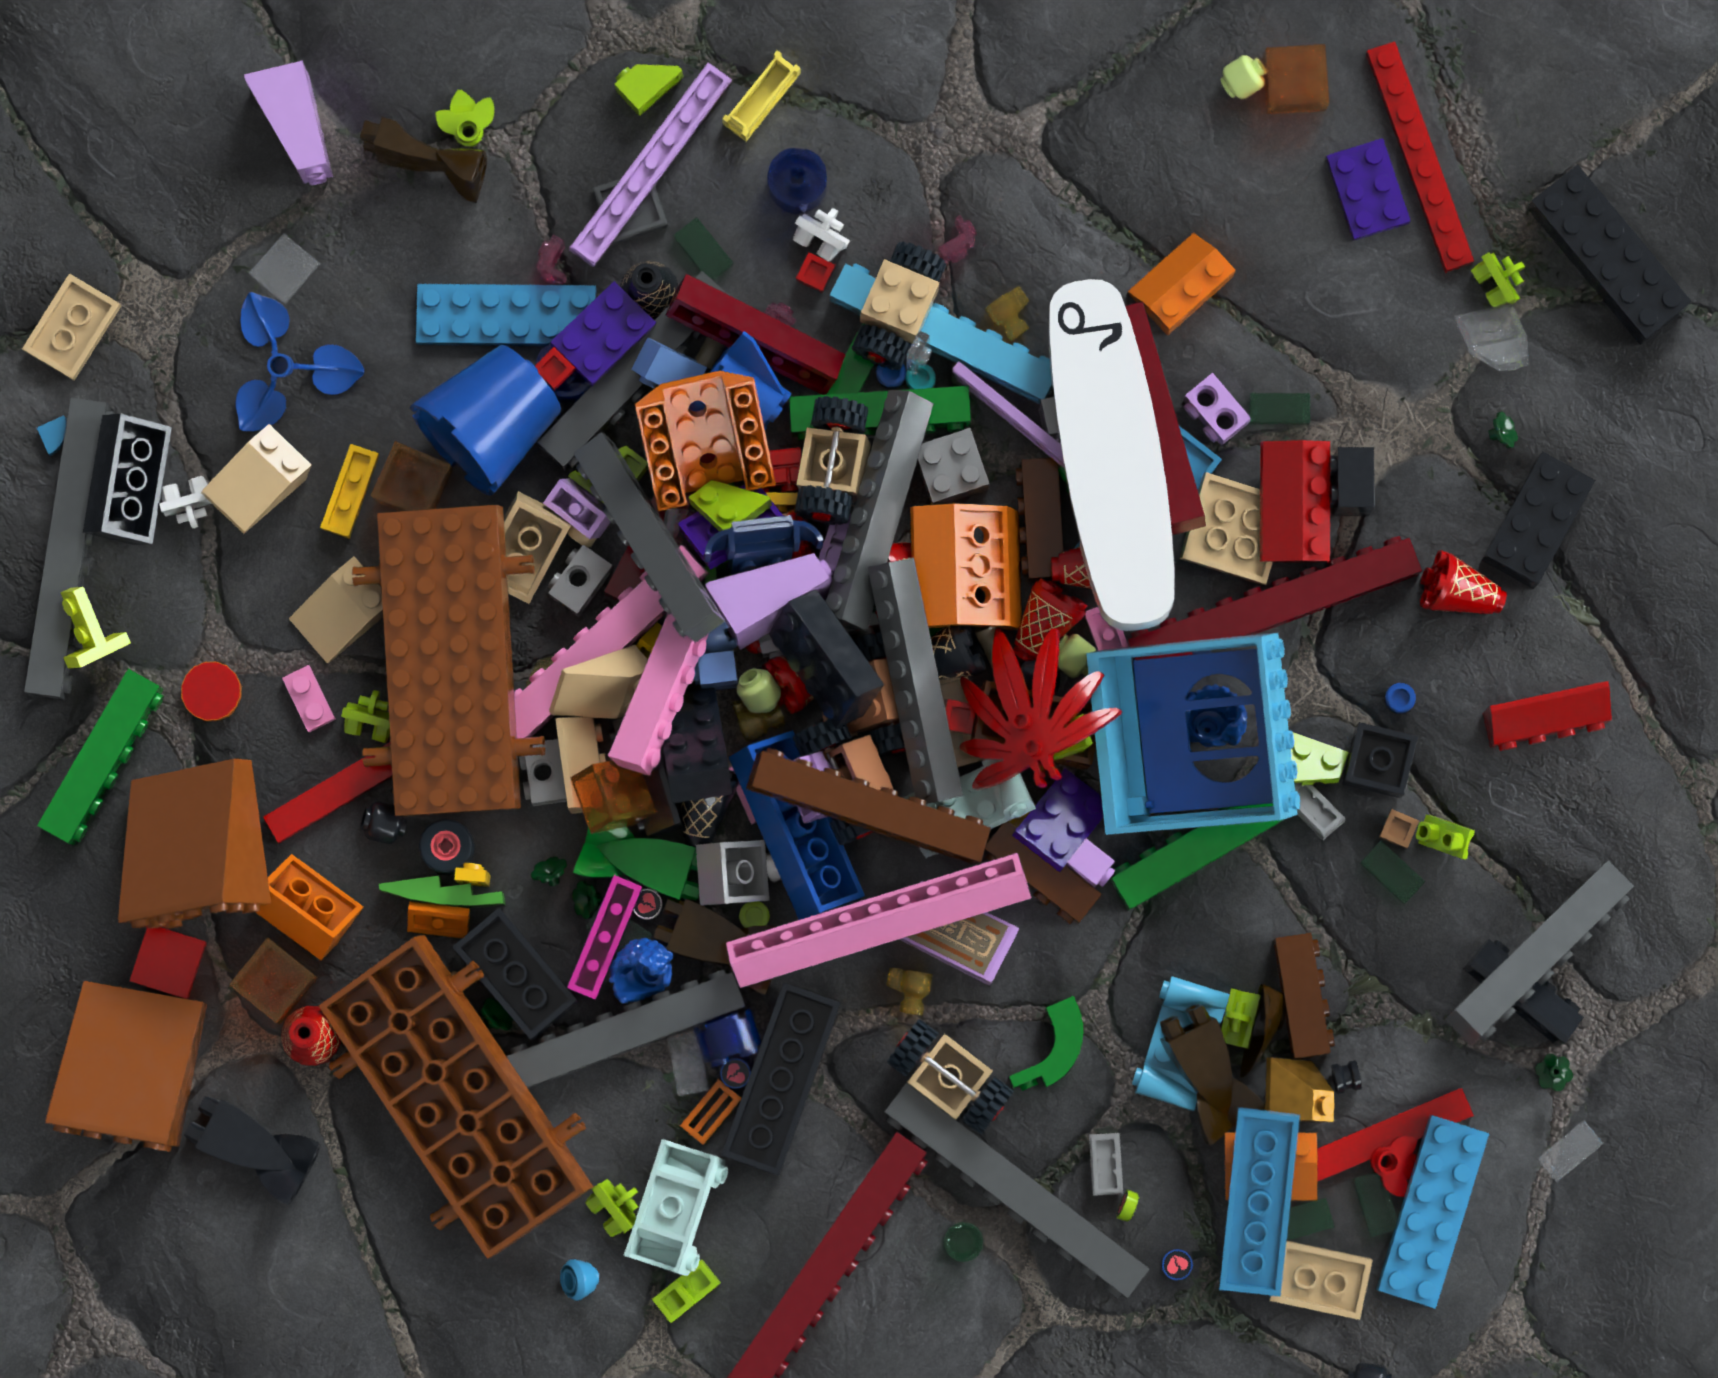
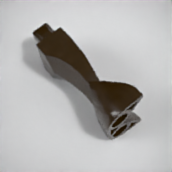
[360,117,487,203]
[653,898,778,995]
[1160,1003,1265,1145]

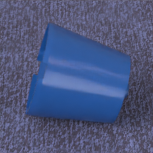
[410,345,561,496]

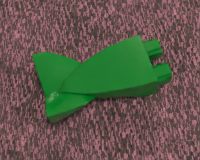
[573,808,700,901]

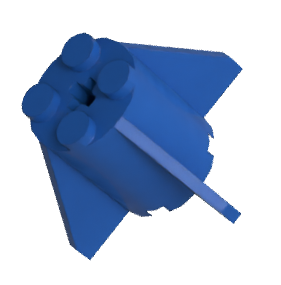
[689,331,792,430]

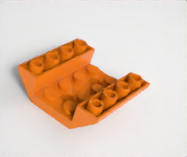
[635,371,776,512]
[910,504,1022,631]

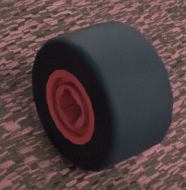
[419,819,475,875]

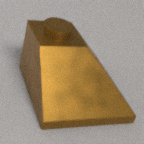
[1265,1058,1334,1122]

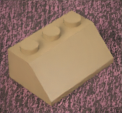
[555,717,612,814]

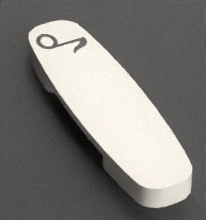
[1049,279,1174,631]

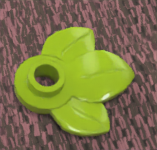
[436,89,495,147]

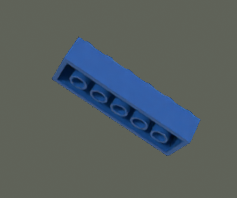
[728,730,865,920]

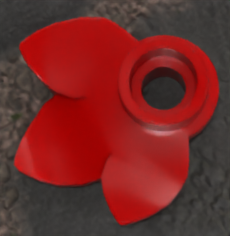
[1370,1136,1417,1197]

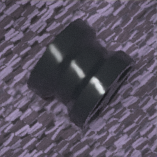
[1331,1060,1362,1094]

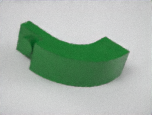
[1008,996,1083,1091]

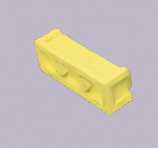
[722,50,801,142]

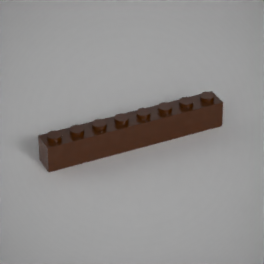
[746,749,991,865]

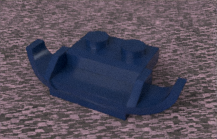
[704,515,824,575]

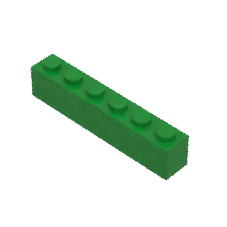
[789,386,971,441]
[37,669,164,846]
[1110,803,1285,911]

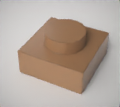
[1379,809,1419,849]

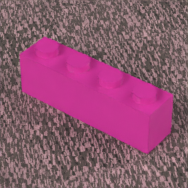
[567,875,642,1000]

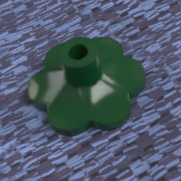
[1488,411,1518,449]
[531,857,567,886]
[572,881,602,919]
[481,998,513,1031]
[1535,1054,1573,1091]

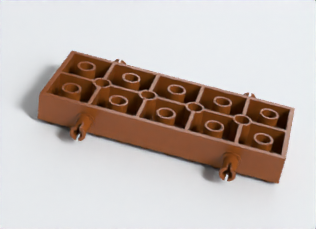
[352,505,546,816]
[319,935,594,1259]

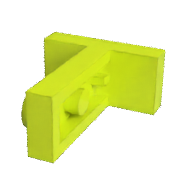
[60,587,131,668]

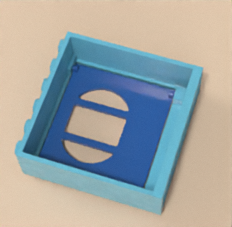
[1086,633,1300,835]

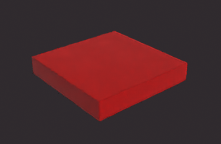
[129,926,207,999]

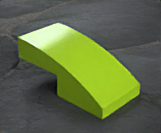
[652,1259,721,1323]

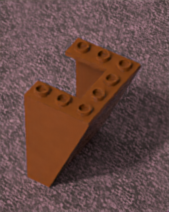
[118,759,271,929]
[45,981,207,1152]

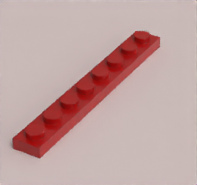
[1366,41,1474,273]

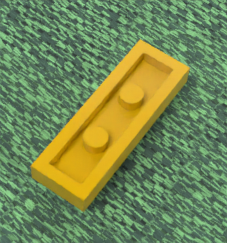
[320,444,380,539]

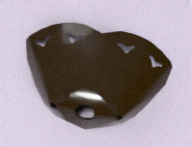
[1240,984,1286,1078]

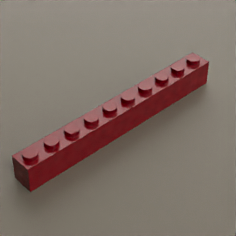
[1127,536,1422,660]
[728,1132,928,1378]

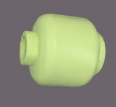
[1220,55,1266,99]
[1058,634,1096,678]
[737,668,781,713]

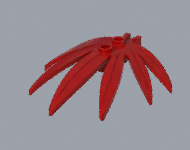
[959,628,1122,790]

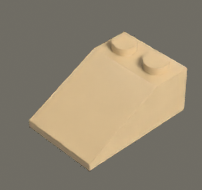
[201,424,312,534]
[504,491,571,604]
[289,556,383,664]
[549,645,648,719]

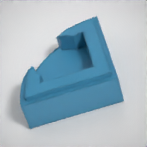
[37,416,67,456]

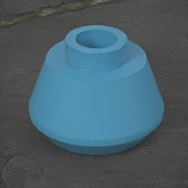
[560,1259,599,1301]

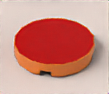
[181,662,242,722]

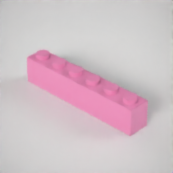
[608,613,709,776]

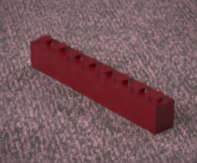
[1125,301,1206,535]

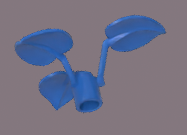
[236,292,365,431]

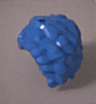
[1187,684,1247,747]
[609,938,673,1003]

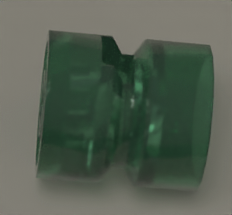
[943,1222,984,1262]

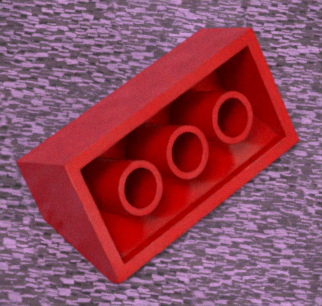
[1260,440,1330,563]
[1482,681,1612,751]

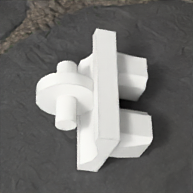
[793,208,850,262]
[159,476,212,529]

